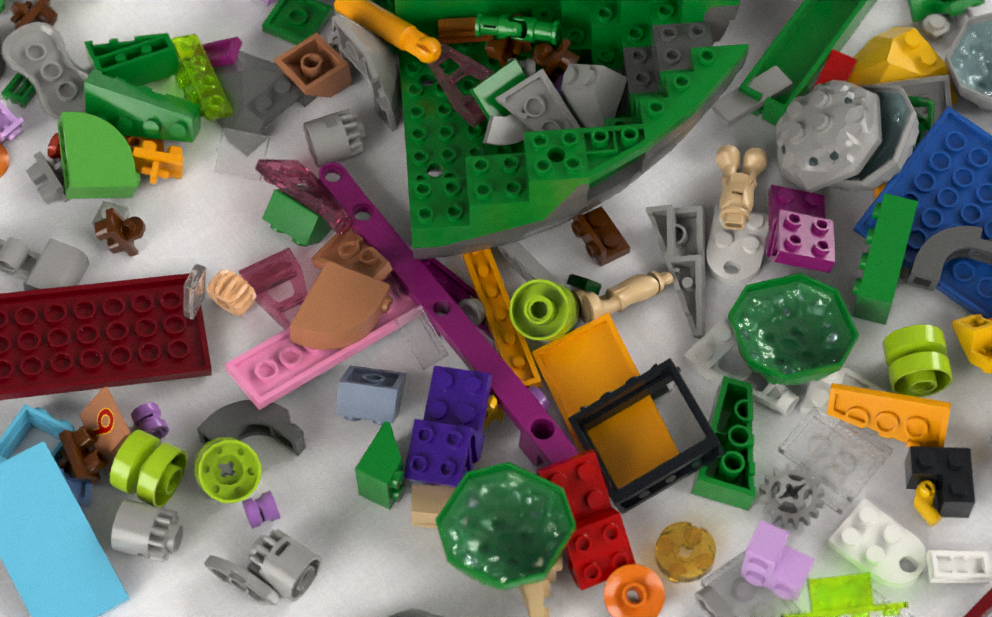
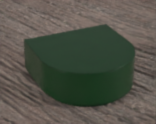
[566,274,602,295]

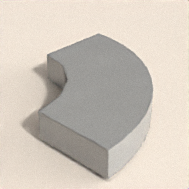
[483,113,533,146]
[204,555,281,605]

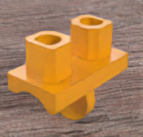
[133,140,184,185]

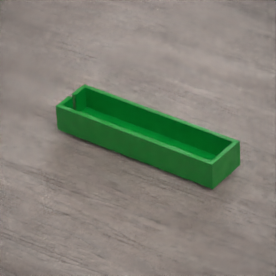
[738,0,877,126]

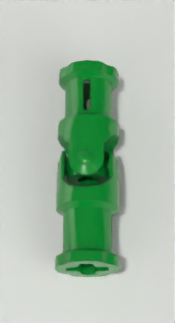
[475,12,561,45]

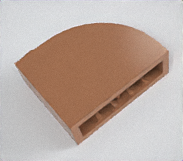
[290,261,393,350]

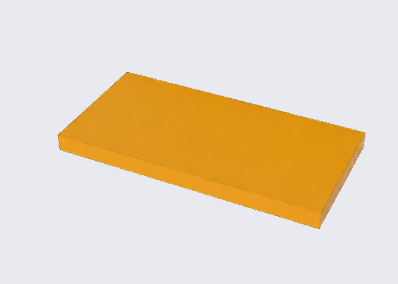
[532,312,680,497]

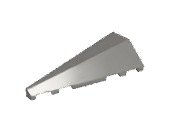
[646,204,707,339]

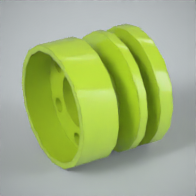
[194,437,261,503]

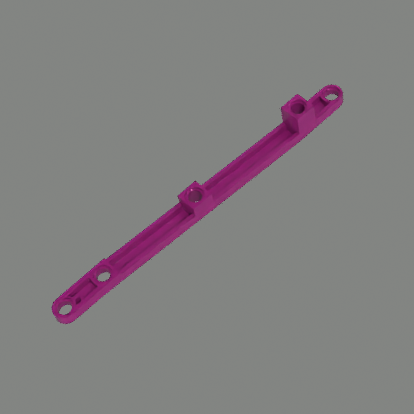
[319,162,579,468]

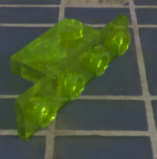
[172,34,232,120]
[780,572,909,617]

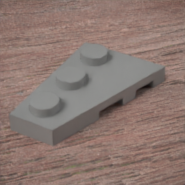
[495,69,581,131]

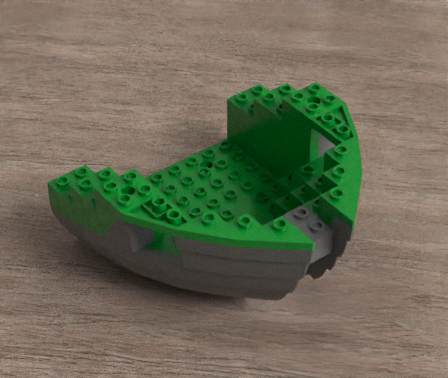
[395,0,749,259]

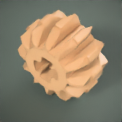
[206,269,257,316]

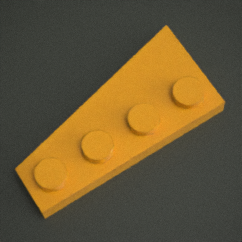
[827,383,951,448]

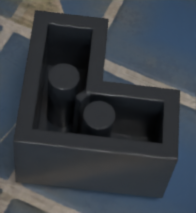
[905,446,975,518]

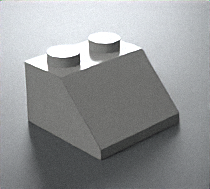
[560,64,627,128]

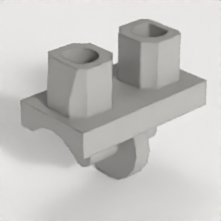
[26,151,70,204]

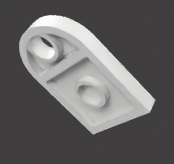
[706,205,769,285]
[827,498,926,588]

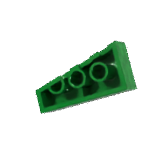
[84,69,201,143]
[852,193,918,325]
[691,376,756,511]

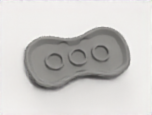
[1,22,90,120]

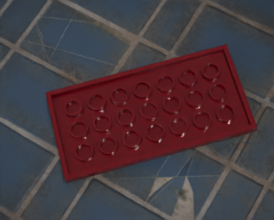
[0,273,212,400]

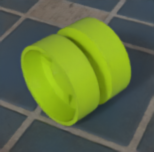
[509,279,579,342]
[882,325,953,397]
[110,430,188,507]

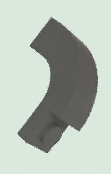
[905,226,992,291]
[197,400,306,456]

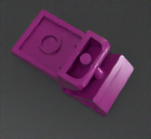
[765,184,835,273]

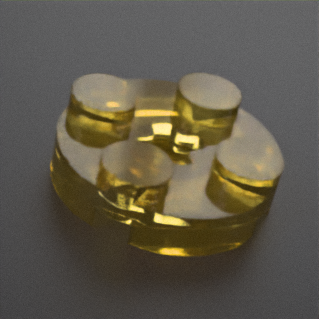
[654,522,716,583]

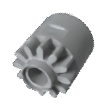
[303,109,366,168]
[111,499,183,562]
[247,529,322,602]

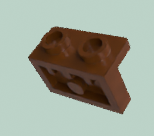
[571,206,630,267]

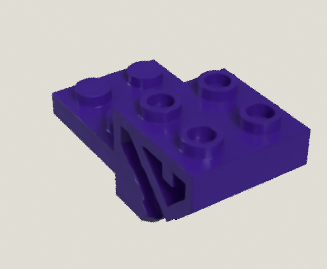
[404,365,493,488]

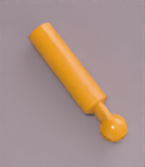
[334,0,442,64]

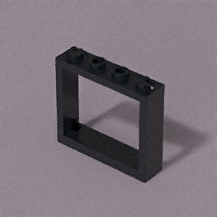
[568,358,727,514]

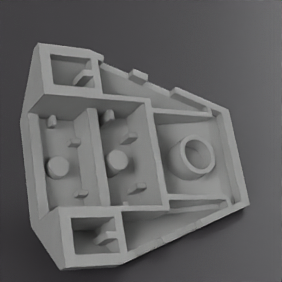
[329,15,402,132]

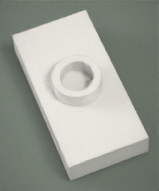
[926,550,992,583]

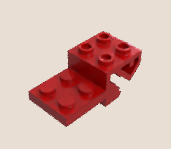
[536,449,636,591]

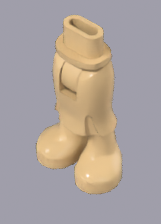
[716,145,768,230]
[572,271,674,323]

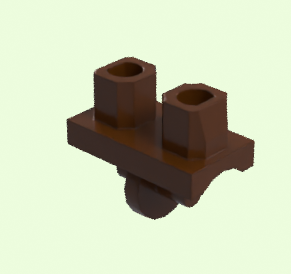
[11,0,58,30]
[485,13,534,67]
[532,38,580,82]
[94,208,146,257]
[57,426,108,484]

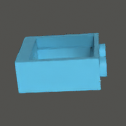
[0,404,75,463]

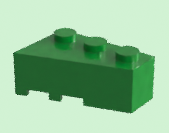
[84,33,181,87]

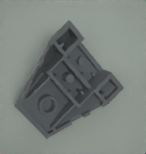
[192,51,318,157]

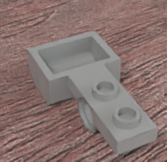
[0,237,90,291]

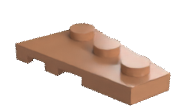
[311,223,393,281]

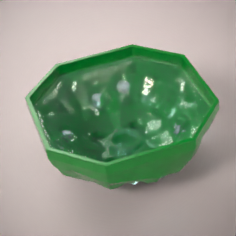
[728,273,859,385]
[435,462,576,591]

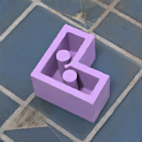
[740,520,815,602]

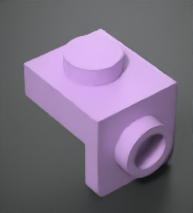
[0,101,24,144]

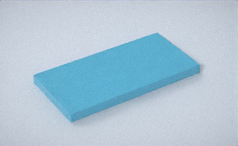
[0,441,130,617]

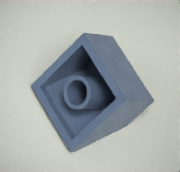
[336,365,407,425]

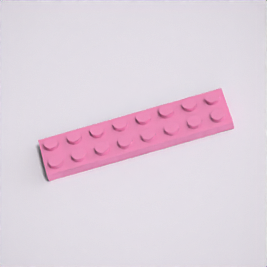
[225,273,421,410]

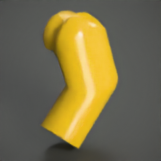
[914,480,942,527]

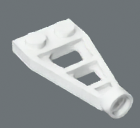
[683,319,799,416]
[800,367,888,424]

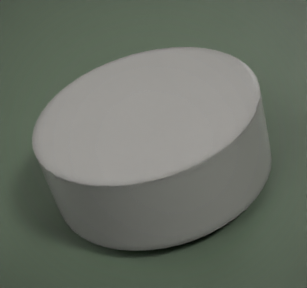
[457,298,485,326]

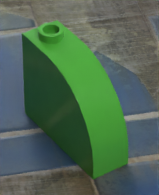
[57,112,140,199]

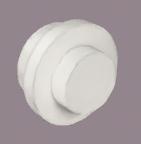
[923,14,950,39]

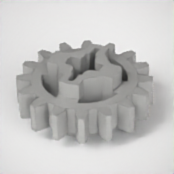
[759,464,825,530]

